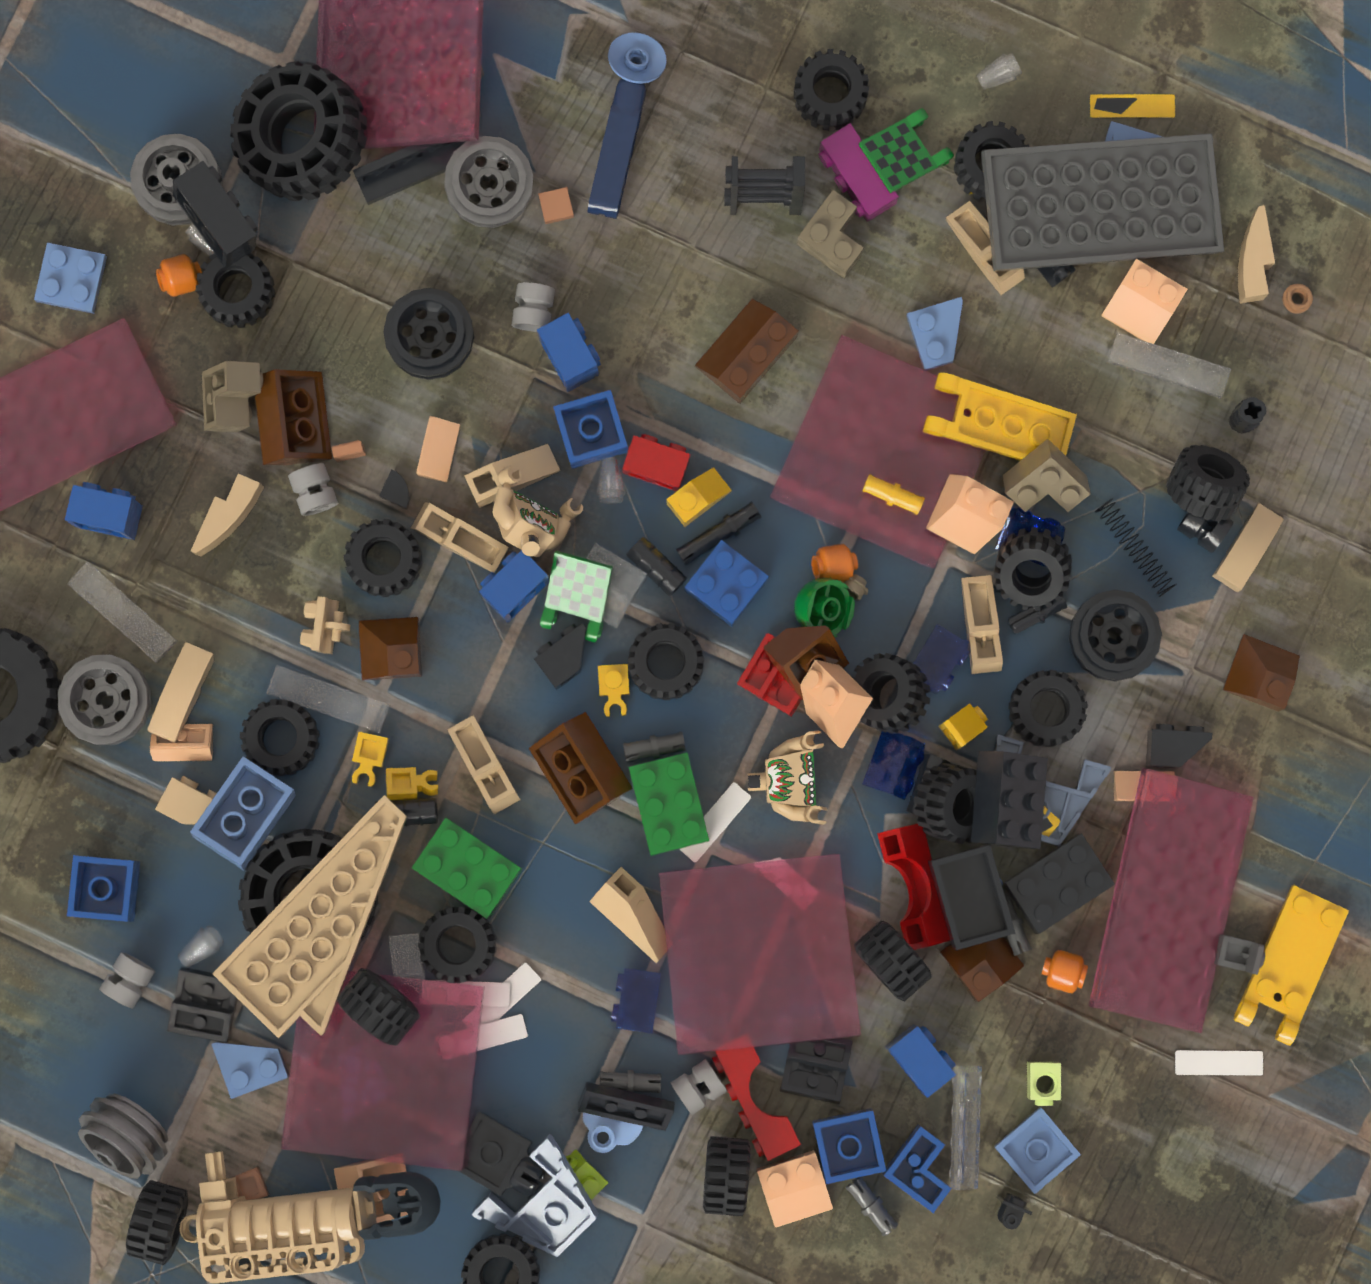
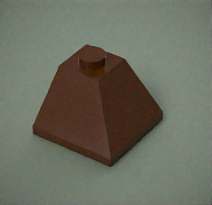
[359,617,422,681]
[763,626,849,700]
[1222,634,1300,712]
[940,937,1024,1002]

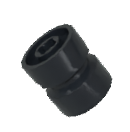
[1177,512,1234,553]

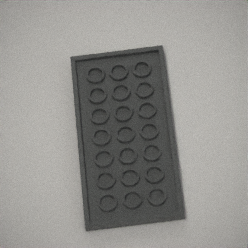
[981,134,1224,271]

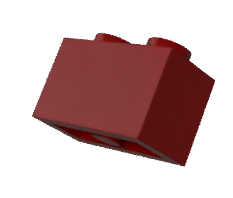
[622,434,690,492]

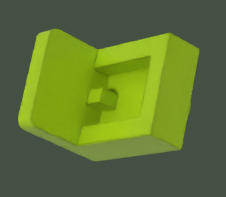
[566,1150,608,1200]

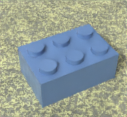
[190,757,296,871]

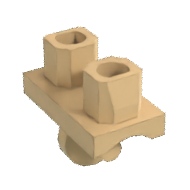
[300,596,351,654]

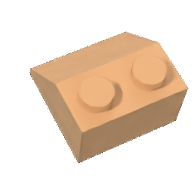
[1101,259,1188,346]
[926,474,1014,554]
[800,660,873,748]
[757,1150,833,1228]
[334,1153,408,1223]

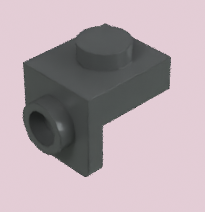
[1213,934,1265,975]

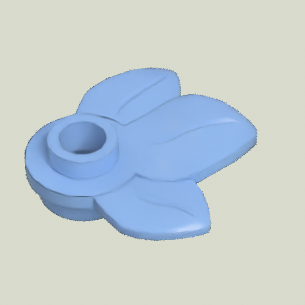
[583,1113,643,1153]

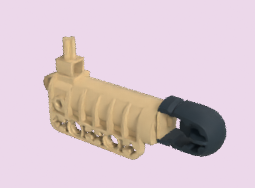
[179,1151,441,1283]

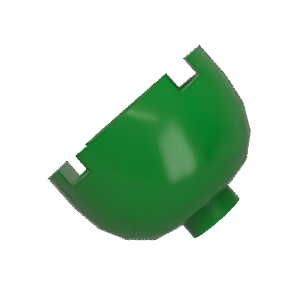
[794,578,855,637]

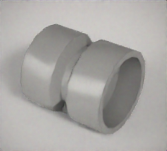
[511,282,555,332]
[288,463,339,516]
[99,952,156,1009]
[670,1059,727,1115]

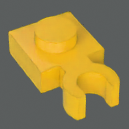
[598,664,630,717]
[352,732,389,787]
[386,767,438,800]

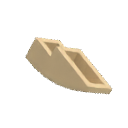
[946,201,1025,295]
[1238,205,1275,304]
[191,474,264,557]
[411,502,509,573]
[1212,503,1284,592]
[961,575,1003,674]
[147,642,214,743]
[447,715,520,814]

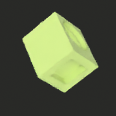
[1027,1061,1061,1106]

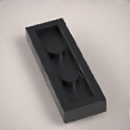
[578,1082,675,1131]

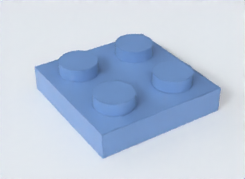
[34,243,107,314]
[994,1107,1081,1194]

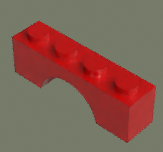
[877,823,950,950]
[712,1033,801,1161]

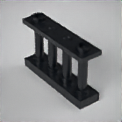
[724,156,805,215]

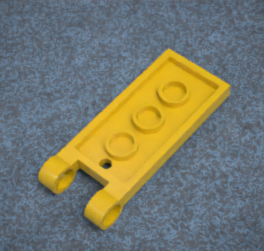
[923,373,1077,461]
[1233,885,1349,1046]

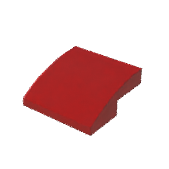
[737,633,802,717]

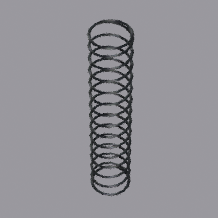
[1095,498,1177,597]

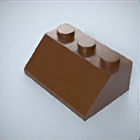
[695,299,799,404]
[255,369,332,465]
[529,712,633,825]

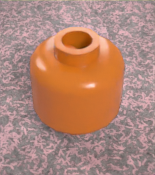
[156,254,202,297]
[811,544,858,582]
[1042,950,1088,993]

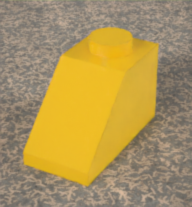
[666,467,732,527]
[938,703,988,751]

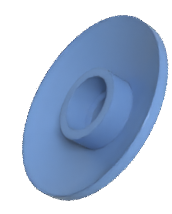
[608,33,667,84]

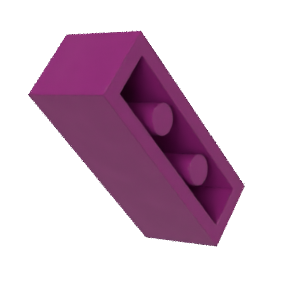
[818,123,899,222]

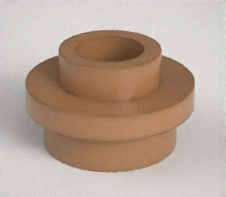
[1282,284,1313,314]

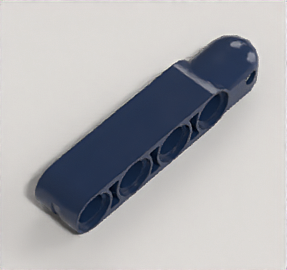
[587,78,646,219]

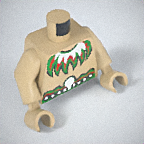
[492,466,583,557]
[747,731,828,825]

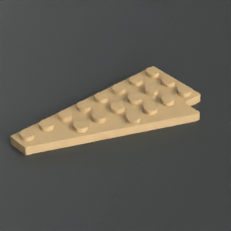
[213,795,407,1038]

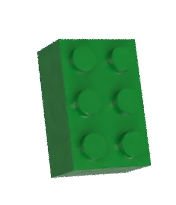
[629,753,709,856]
[412,818,523,919]

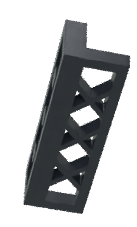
[353,123,468,205]

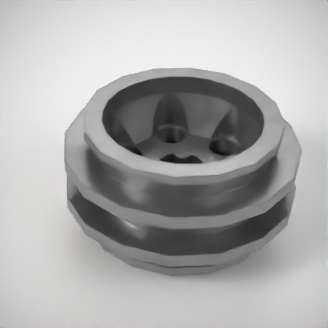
[130,134,222,226]
[444,136,533,228]
[58,654,151,745]
[78,1093,168,1179]

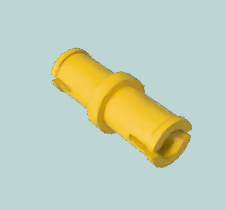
[862,474,925,515]

